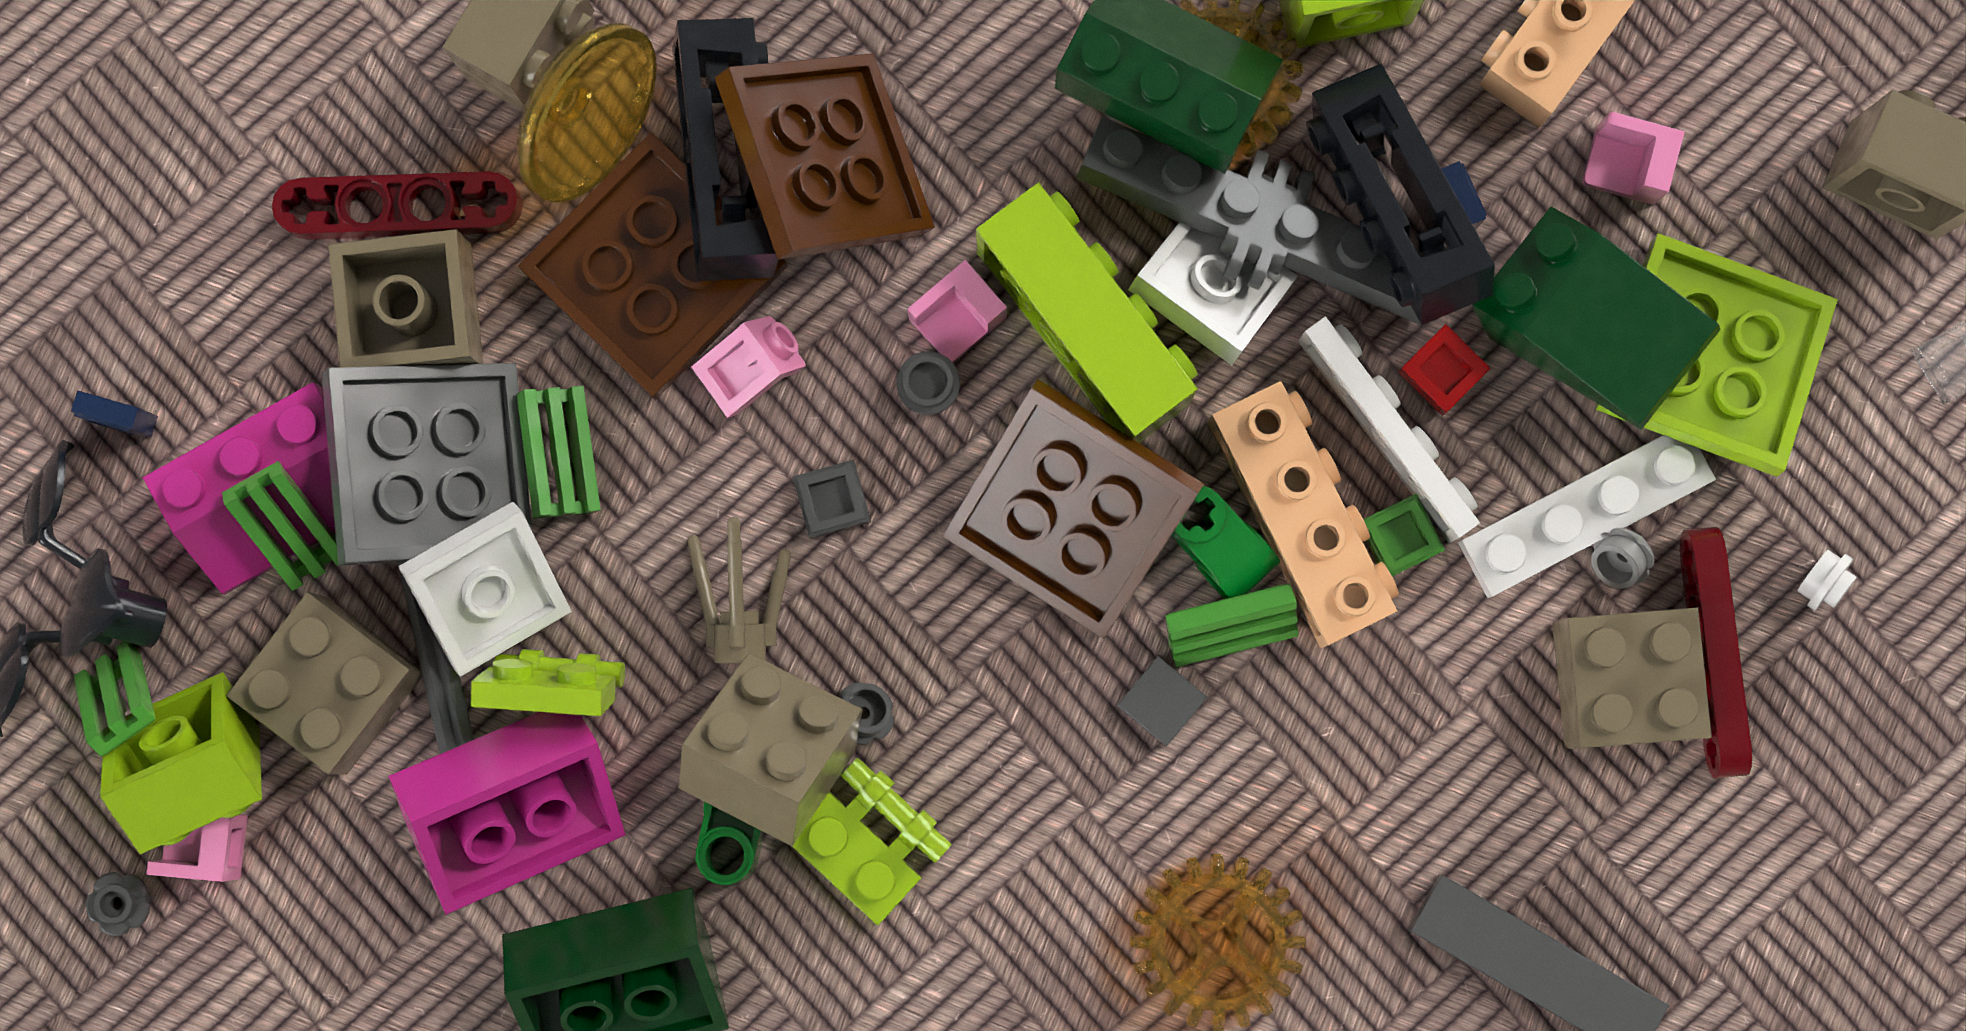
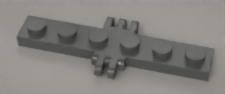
[1076,116,1427,327]

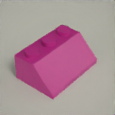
[142,382,336,595]
[388,712,626,915]

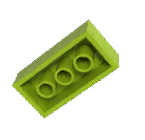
[976,182,1198,443]

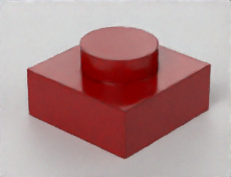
[1398,324,1491,416]

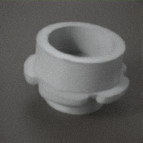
[1591,528,1654,589]

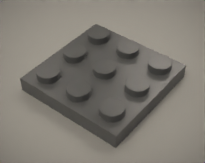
[321,363,532,566]

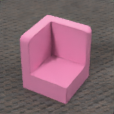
[1582,112,1685,205]
[907,259,1007,363]
[146,815,248,882]

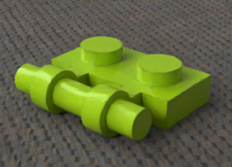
[471,649,625,716]
[792,758,952,926]

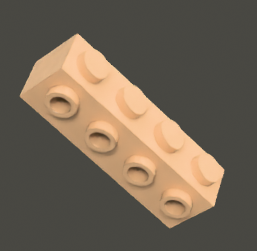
[1479,0,1635,128]
[1207,381,1399,648]

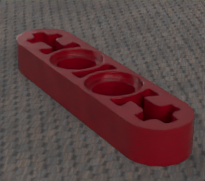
[272,171,523,240]
[1679,527,1752,779]

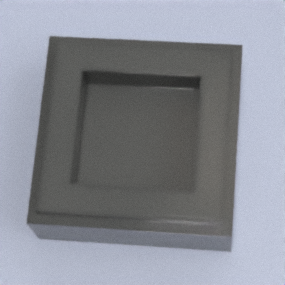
[792,460,871,539]
[1117,656,1207,747]

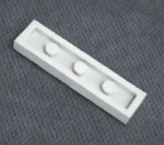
[1298,316,1480,543]
[1458,435,1716,598]

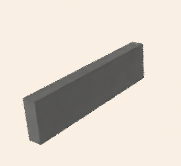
[1408,874,1669,1031]

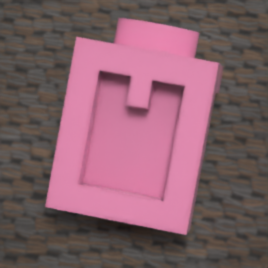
[691,316,806,418]

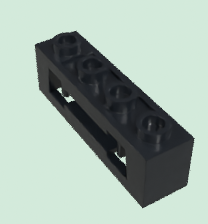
[672,18,778,281]
[1306,63,1495,325]

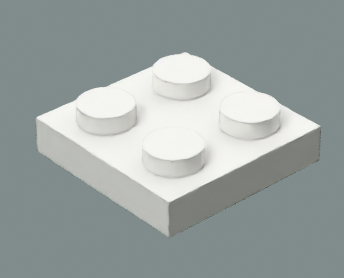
[1128,222,1298,366]
[398,502,572,677]

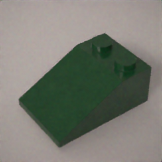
[1472,207,1721,430]

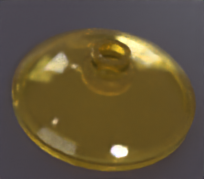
[517,23,657,203]

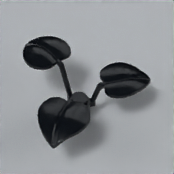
[0,440,167,737]

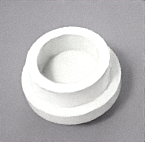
[1797,550,1857,611]

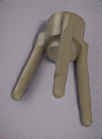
[688,517,791,663]

